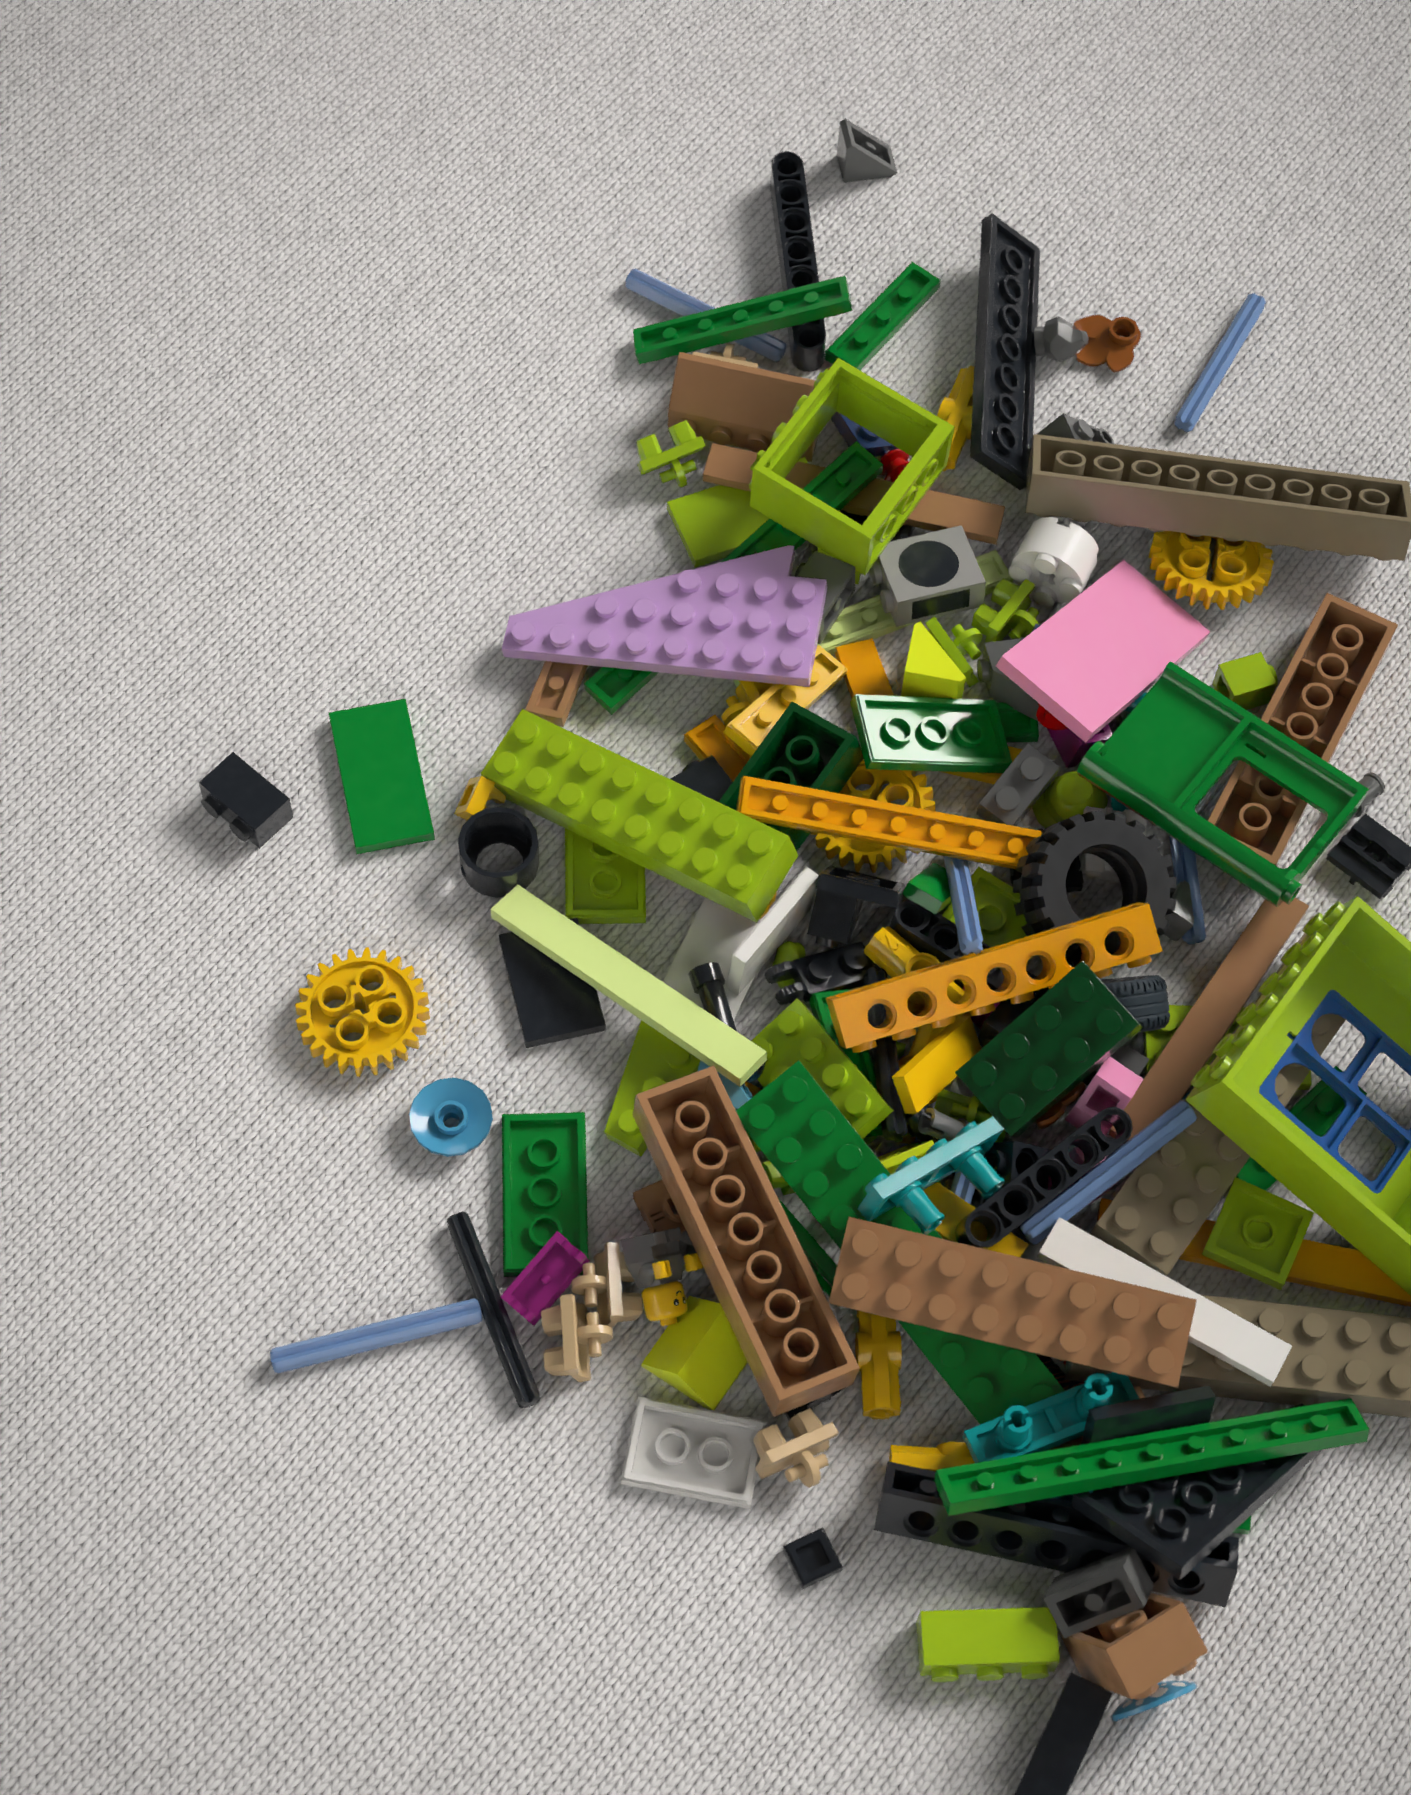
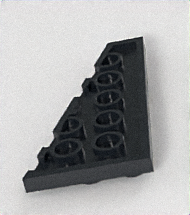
[1071,1403,1321,1580]

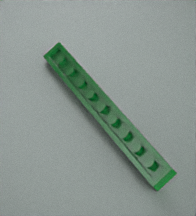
[584,441,883,715]
[935,1398,1370,1516]

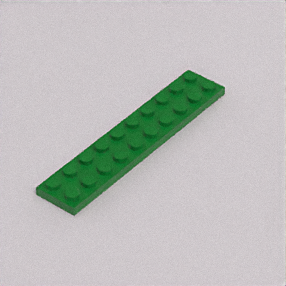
[735,1060,1065,1425]

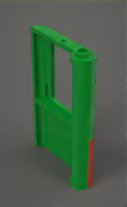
[1077,661,1369,907]

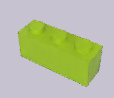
[916,1607,1060,1682]

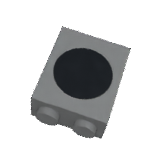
[869,525,986,627]

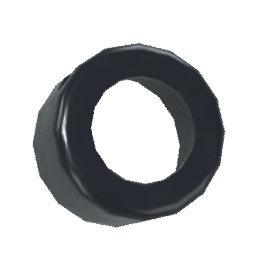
[458,807,540,898]

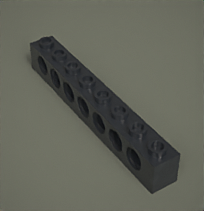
[874,1461,1239,1608]

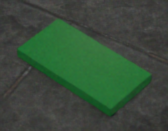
[850,694,1012,773]
[329,699,435,855]
[502,1112,588,1277]

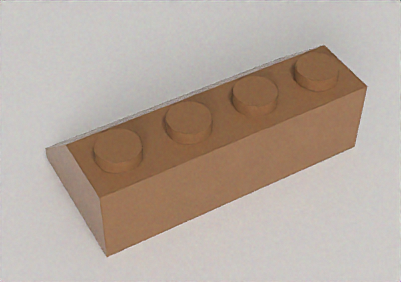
[668,352,819,462]

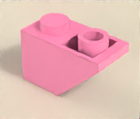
[1065,1057,1144,1135]

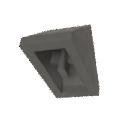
[837,118,897,183]

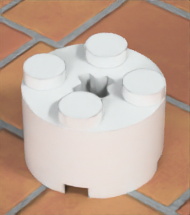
[1008,517,1099,607]

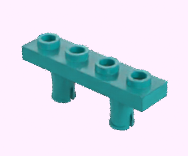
[858,1117,1005,1235]
[963,1372,1139,1463]

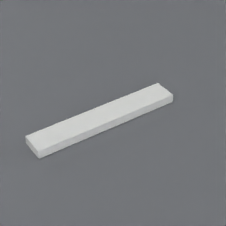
[1037,1217,1292,1387]

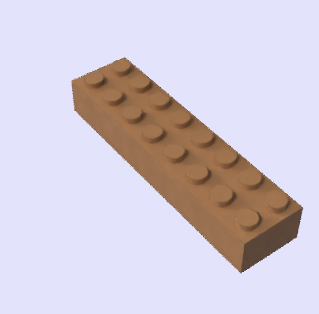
[1195,593,1398,866]
[633,1066,860,1417]
[829,1217,1197,1388]

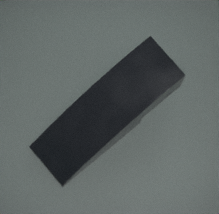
[1014,1672,1113,1795]

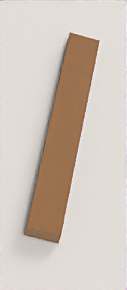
[703,443,1005,545]
[1108,898,1309,1144]

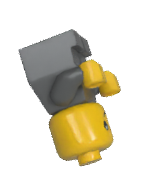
[621,1227,703,1326]

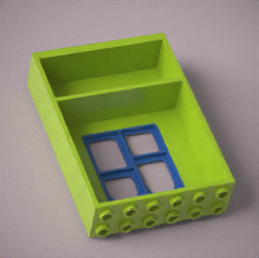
[1186,896,1411,1296]

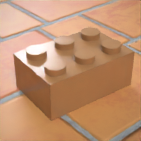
[1058,1592,1208,1700]

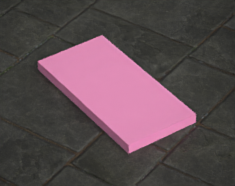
[996,559,1210,743]

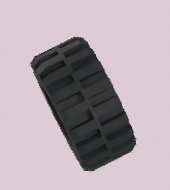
[1013,811,1177,965]

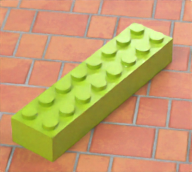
[481,709,798,923]

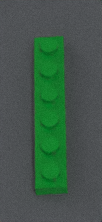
[633,275,853,365]

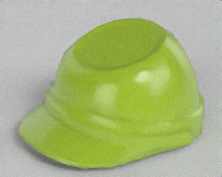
[1032,771,1108,829]

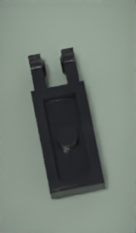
[764,941,877,1005]

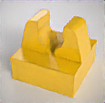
[454,775,506,821]

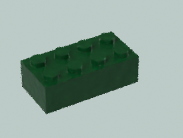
[719,702,864,851]
[955,961,1143,1138]

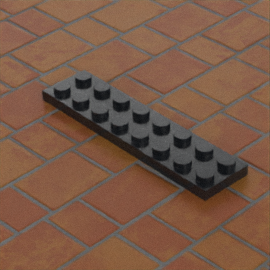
[970,213,1040,490]

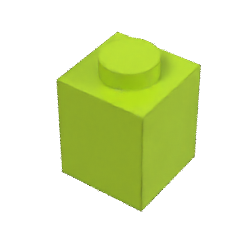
[1212,652,1278,710]

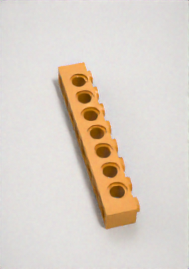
[826,902,1163,1053]

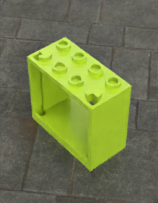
[748,358,955,576]

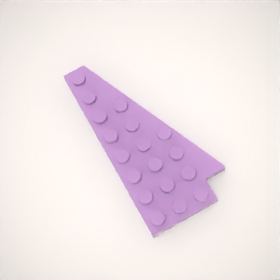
[502,545,827,687]

